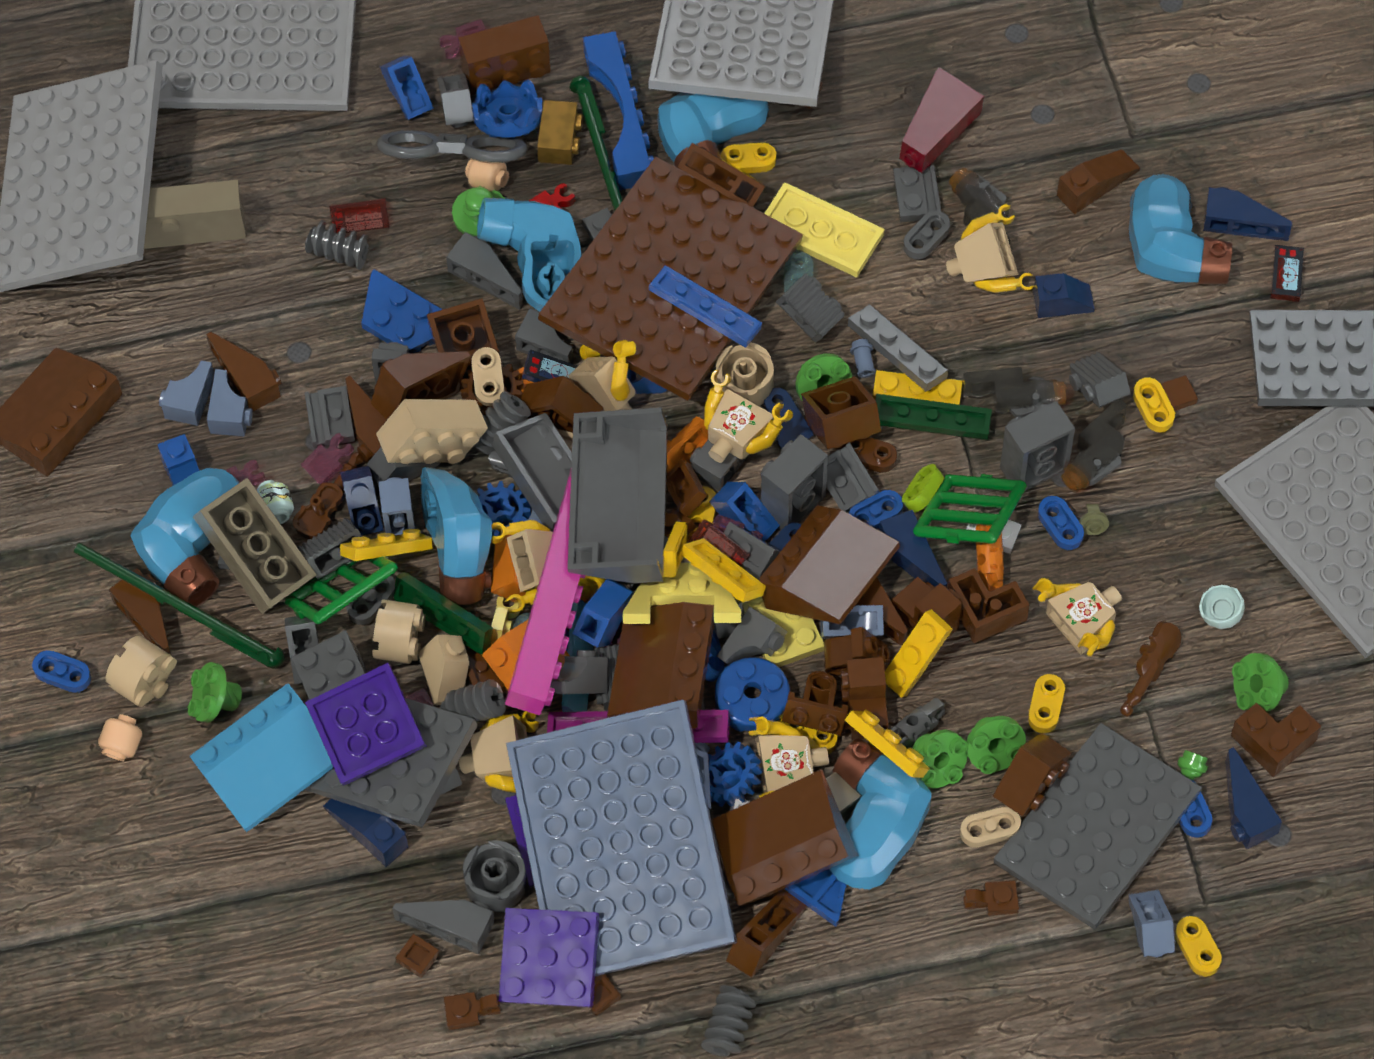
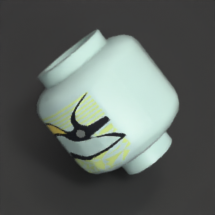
[256,480,294,524]

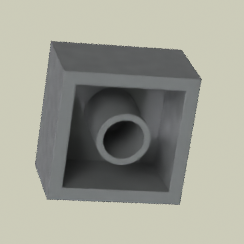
[292,630,367,700]

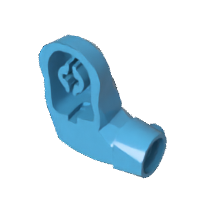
[477,198,582,312]

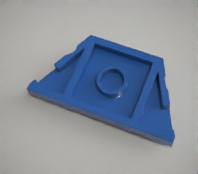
[362,269,442,354]
[785,869,846,927]

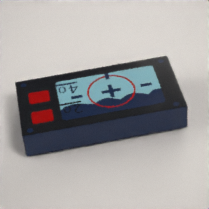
[522,350,578,382]

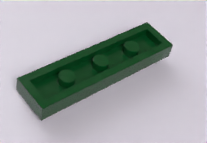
[876,394,992,440]
[394,571,493,655]

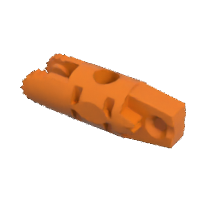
[976,524,1004,592]

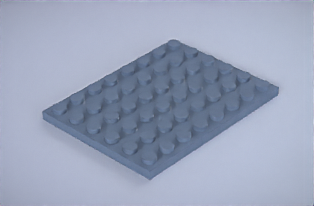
[506,700,737,976]

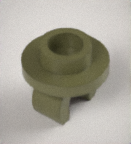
[1079,504,1109,535]

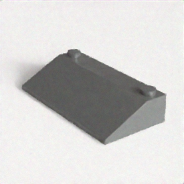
[567,407,667,583]

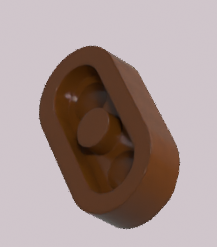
[840,437,897,473]

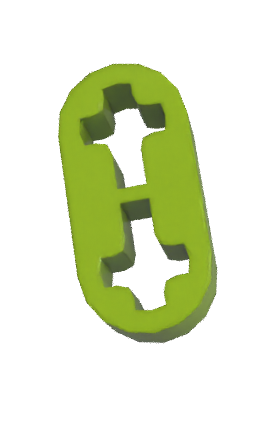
[902,464,944,513]

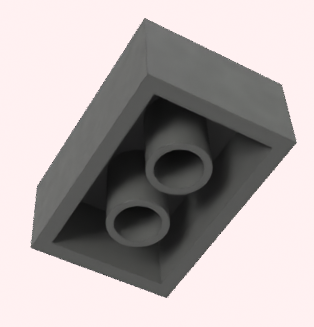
[1000,401,1075,491]
[760,434,828,530]

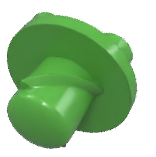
[452,186,504,236]
[795,353,852,400]
[1232,653,1289,712]
[188,662,242,723]
[966,716,1026,774]
[913,730,968,788]

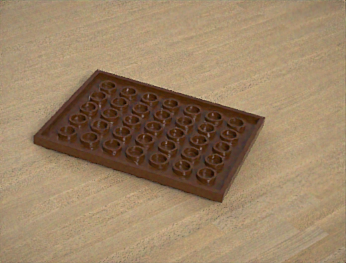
[538,157,803,401]

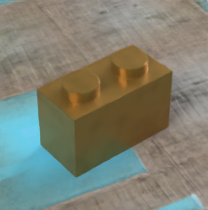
[537,100,583,165]

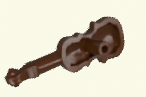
[293,452,364,539]
[1120,621,1181,717]

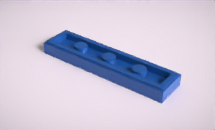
[649,265,762,348]

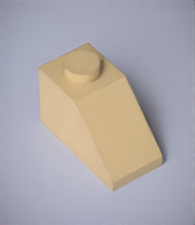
[418,635,469,705]

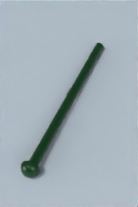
[570,76,623,212]
[74,542,285,669]

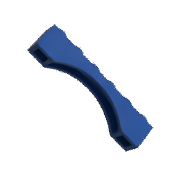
[583,31,654,191]

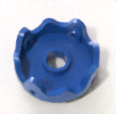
[472,80,543,138]
[715,657,790,731]

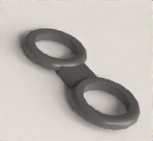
[376,130,528,163]

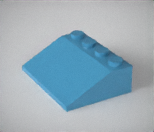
[190,683,334,833]

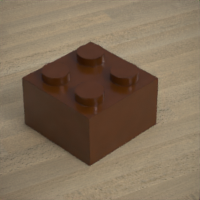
[427,298,499,370]
[801,376,881,449]

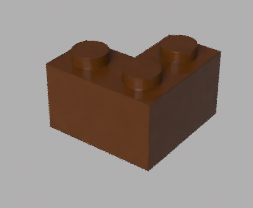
[521,376,604,433]
[947,568,1029,643]
[892,577,962,638]
[840,657,888,740]
[1231,703,1321,778]
[993,733,1072,817]

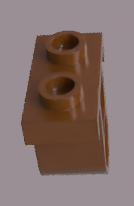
[824,627,890,676]
[782,671,848,736]

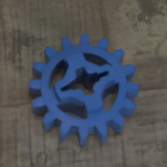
[477,481,531,536]
[708,742,763,807]

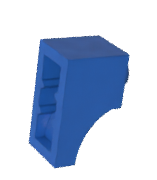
[380,55,433,120]
[157,434,200,486]
[709,482,780,542]

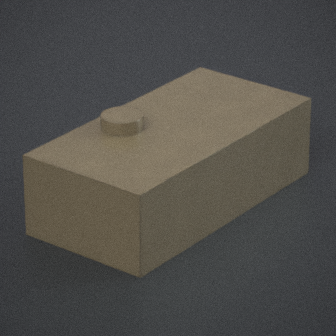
[144,180,246,249]
[193,478,316,614]

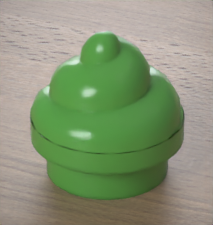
[1177,750,1208,780]

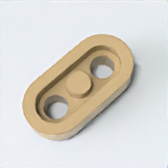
[471,347,505,406]
[960,807,1021,848]

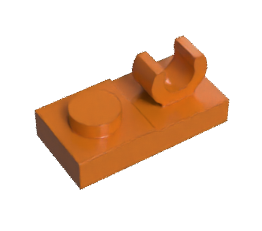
[666,416,708,474]

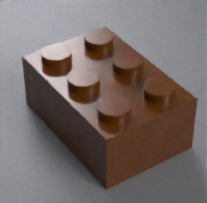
[458,15,551,95]

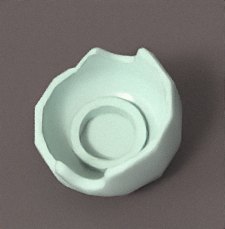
[1199,585,1245,629]

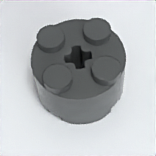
[463,840,527,913]

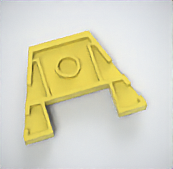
[623,563,741,624]

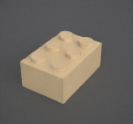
[376,399,488,464]

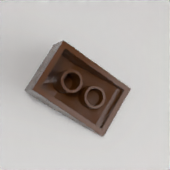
[371,351,471,420]

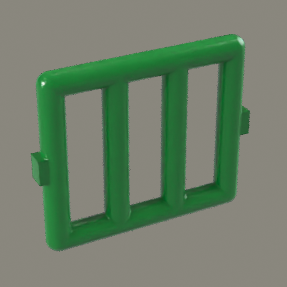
[913,474,1027,544]
[285,556,398,624]

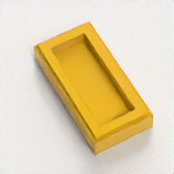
[663,521,687,578]

